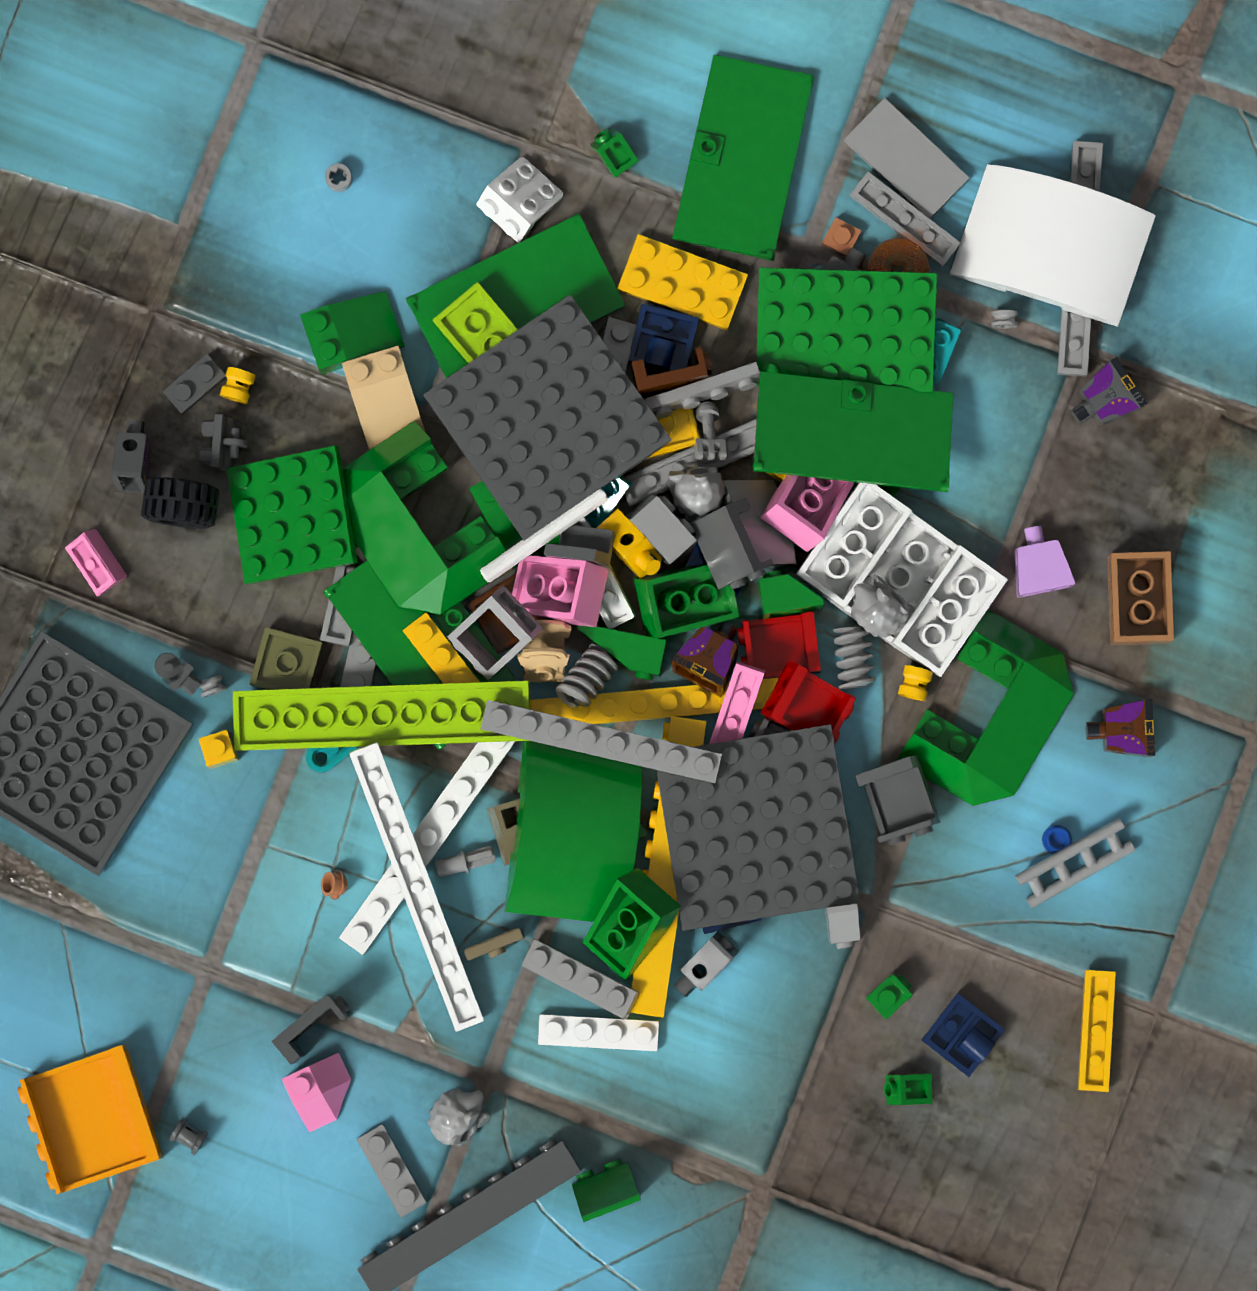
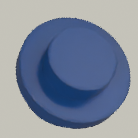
[1042,825,1072,854]

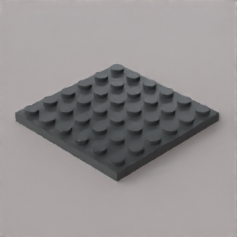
[423,295,672,541]
[0,631,194,876]
[656,725,860,931]

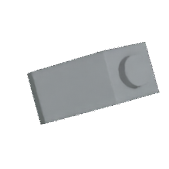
[825,904,860,949]

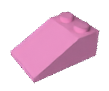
[760,475,854,552]
[512,556,609,627]

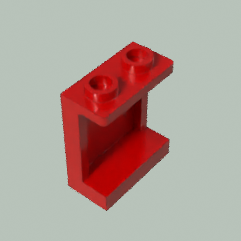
[737,612,821,679]
[760,661,856,744]

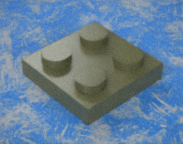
[249,627,323,690]

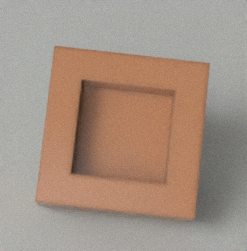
[822,217,862,257]

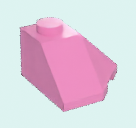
[282,1052,351,1132]

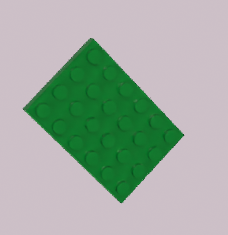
[756,267,938,392]

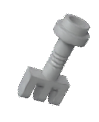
[694,402,727,461]

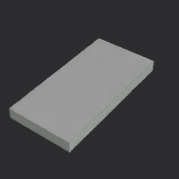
[844,98,969,219]

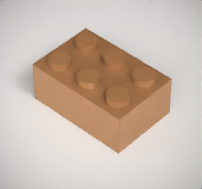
[1107,551,1174,645]

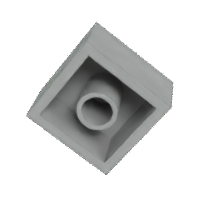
[626,495,697,564]

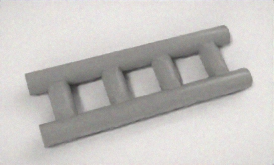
[1015,818,1135,909]

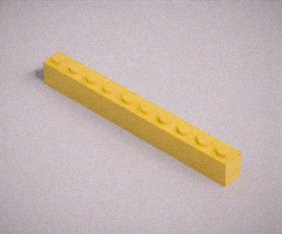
[630,716,707,1018]

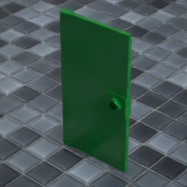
[672,54,814,261]
[405,213,625,379]
[753,371,953,492]
[323,561,517,750]

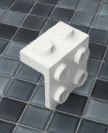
[476,157,563,243]

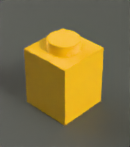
[198,730,239,769]

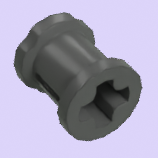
[169,1117,209,1155]

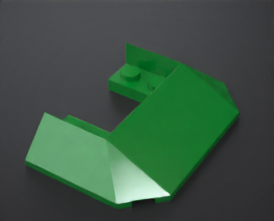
[343,421,514,615]
[896,609,1074,806]

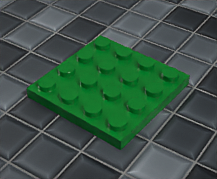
[227,446,357,585]

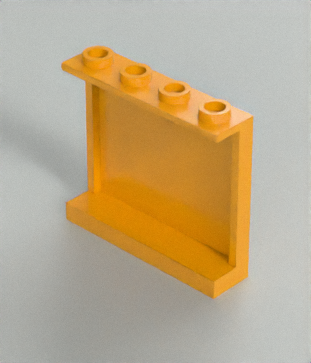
[18,1044,163,1194]

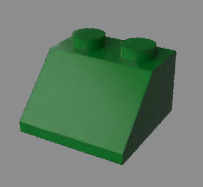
[757,571,824,619]

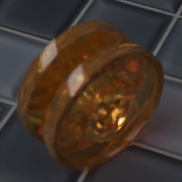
[867,238,929,272]

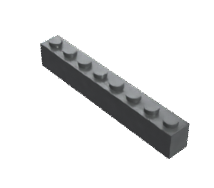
[357,1139,582,1291]

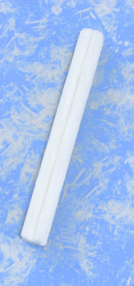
[480,488,608,582]

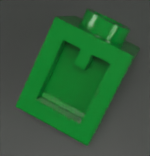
[590,128,639,178]
[865,973,913,1020]
[884,1074,933,1105]

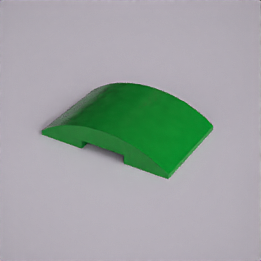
[504,741,642,922]

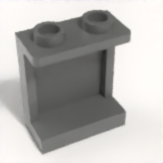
[690,498,774,590]
[855,755,940,846]
[271,994,351,1064]

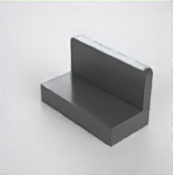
[544,526,615,566]

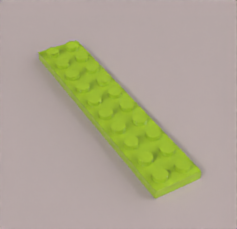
[232,681,531,751]

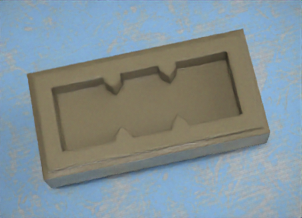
[464,928,524,961]

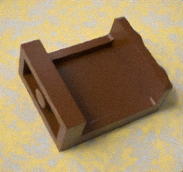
[632,346,712,398]

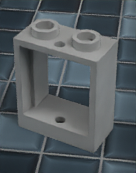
[447,585,544,680]

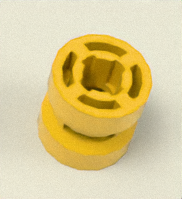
[219,367,256,404]
[897,665,933,701]

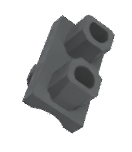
[199,414,248,471]
[154,653,202,696]

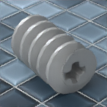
[833,627,875,689]
[555,644,618,708]

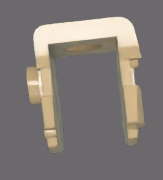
[517,620,571,683]

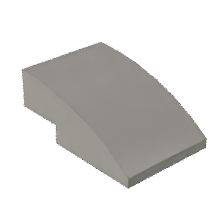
[722,480,796,567]

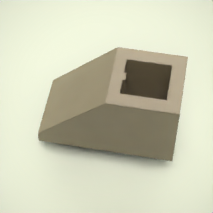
[487,798,520,866]

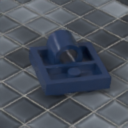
[628,304,699,372]
[921,993,1005,1077]

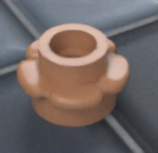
[321,870,348,900]

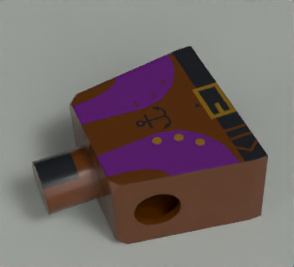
[672,621,738,697]
[1085,699,1155,757]

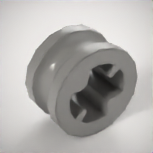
[325,163,352,192]
[991,310,1018,329]
[199,675,227,698]

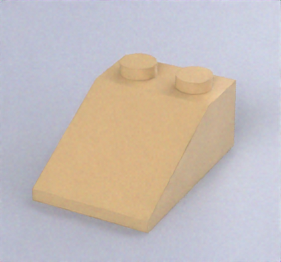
[342,346,426,450]

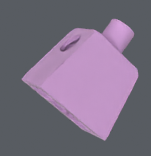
[1015,526,1075,598]

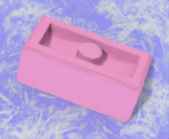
[65,529,127,596]

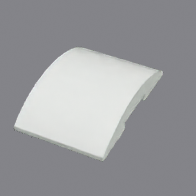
[950,164,1156,327]
[796,483,1008,677]

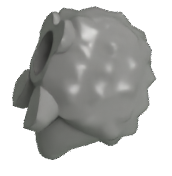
[666,462,726,516]
[851,575,909,638]
[427,1089,490,1147]

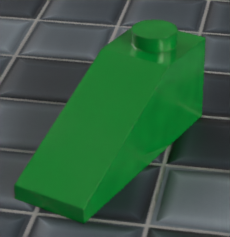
[577,626,666,681]

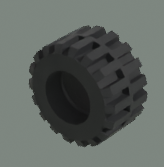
[141,477,219,529]

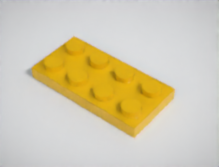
[617,234,748,331]

